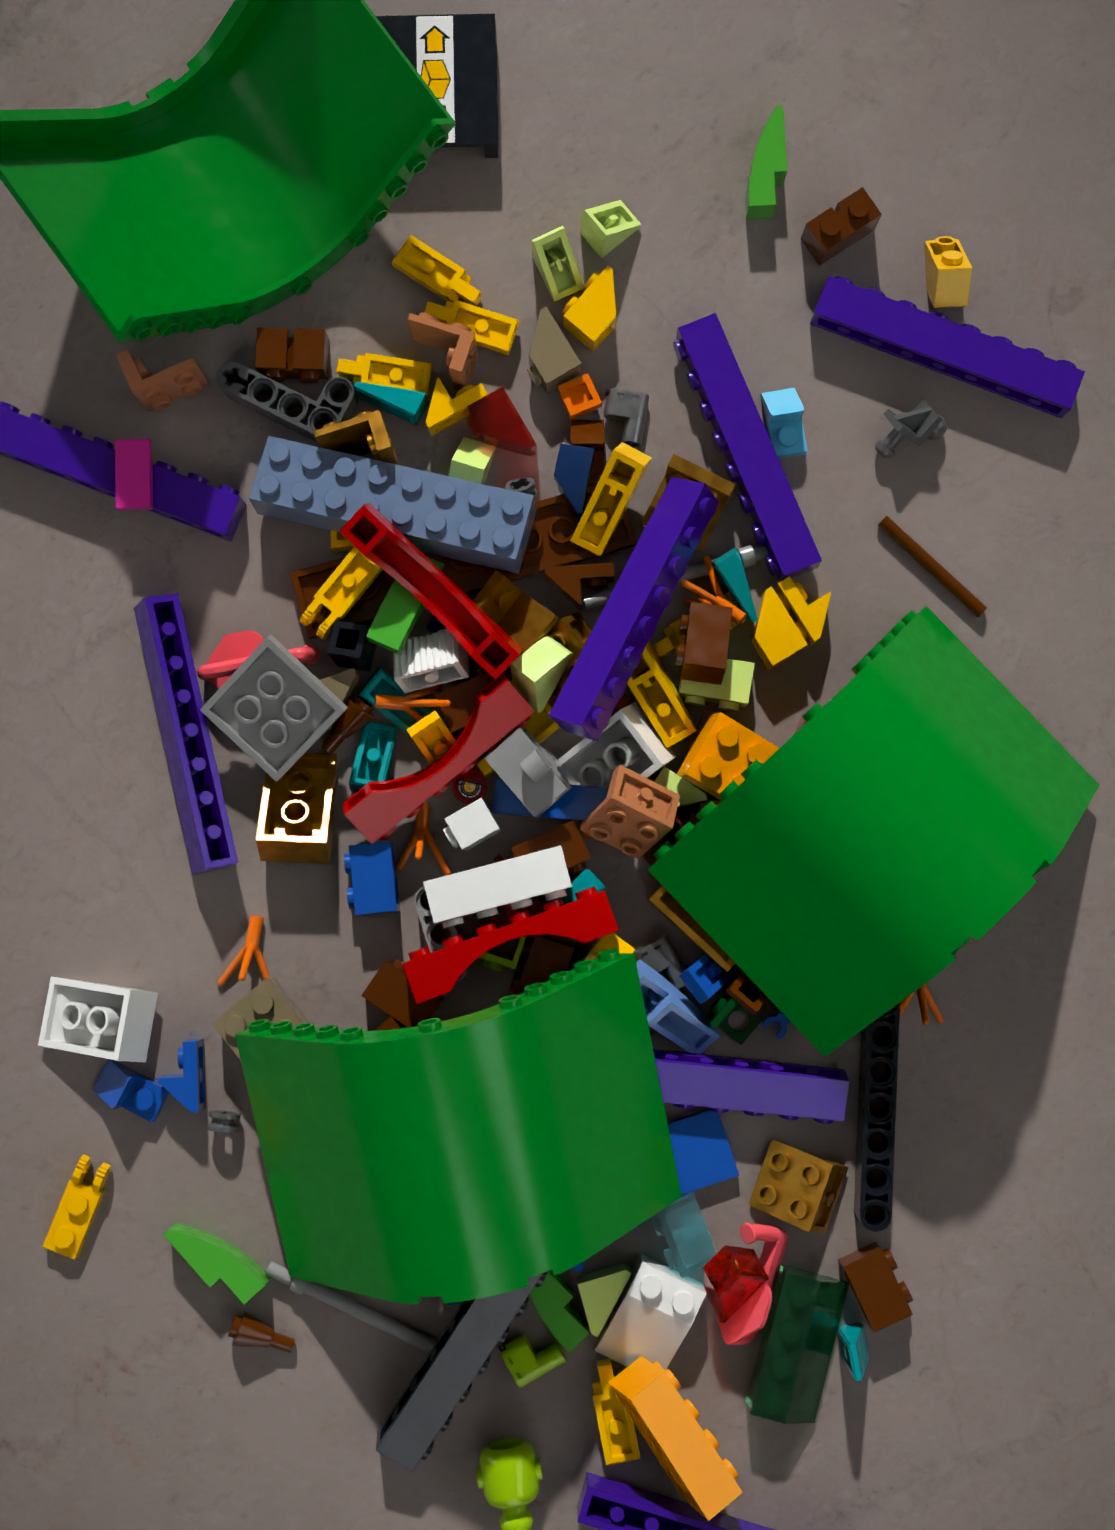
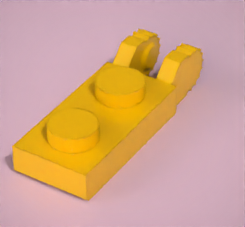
[299,546,383,639]
[42,1154,111,1260]

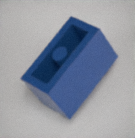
[344,841,400,915]

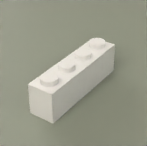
[423,845,572,928]

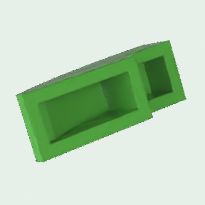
[746,106,788,220]
[366,556,444,655]
[163,1223,271,1305]
[530,1271,589,1354]

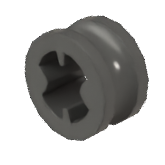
[505,476,538,500]
[207,1110,241,1133]

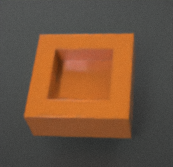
[557,373,602,420]

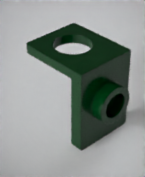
[708,994,763,1045]

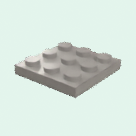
[200,634,348,782]

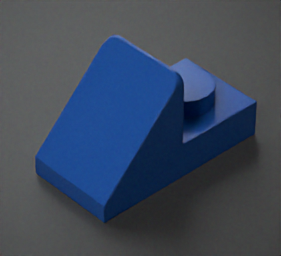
[679,952,741,1004]
[156,1038,205,1113]
[93,1059,170,1122]

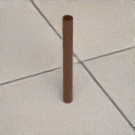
[878,516,987,617]

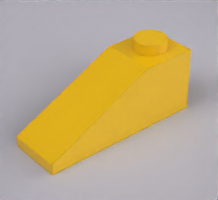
[570,442,652,557]
[627,641,697,748]

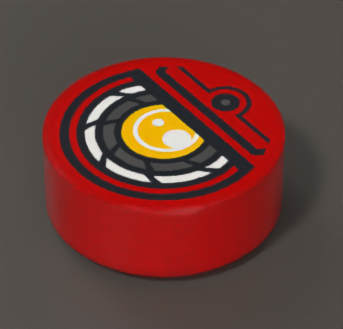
[453,769,488,804]

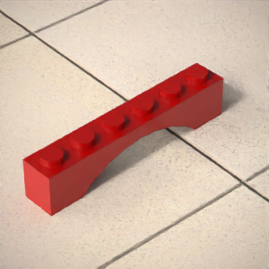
[339,503,523,680]
[343,672,534,844]
[402,886,619,1004]

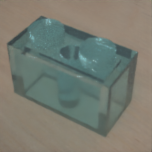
[651,1191,721,1278]

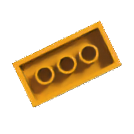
[677,712,779,801]
[608,1356,743,1521]

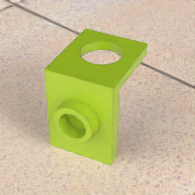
[479,936,527,972]

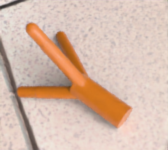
[681,555,747,625]
[375,684,451,721]
[396,801,451,876]
[217,916,270,986]
[900,984,944,1025]

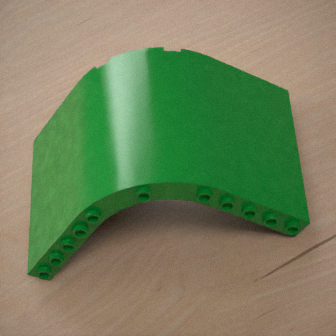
[0,0,456,343]
[648,606,1100,1057]
[235,949,682,1304]

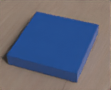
[668,1109,739,1195]

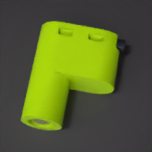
[498,1334,567,1388]

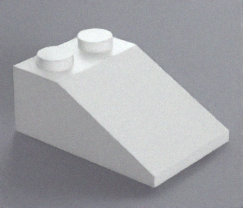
[557,702,677,787]
[38,976,158,1062]
[595,1253,707,1371]

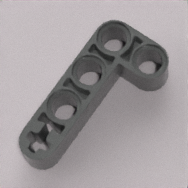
[217,362,358,442]

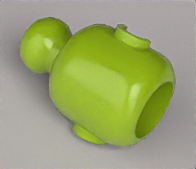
[476,1437,543,1530]

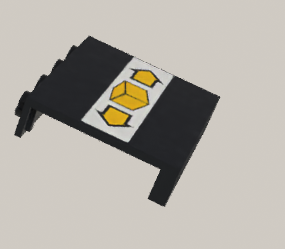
[376,14,498,158]

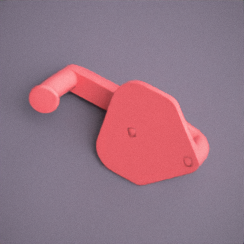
[197,630,320,688]
[712,1223,788,1346]

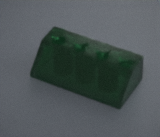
[746,1264,849,1424]

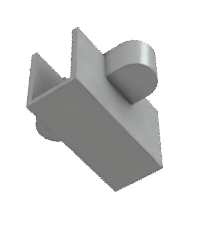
[485,727,572,818]

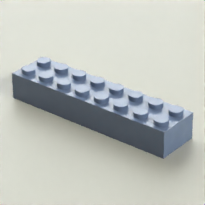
[249,436,536,574]

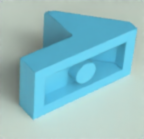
[761,388,808,459]

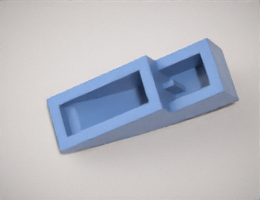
[636,959,721,1054]

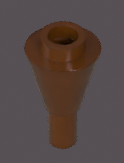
[322,695,375,754]
[228,1310,295,1353]

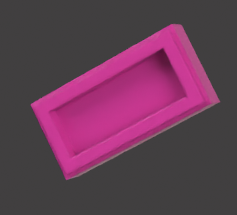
[115,439,153,511]

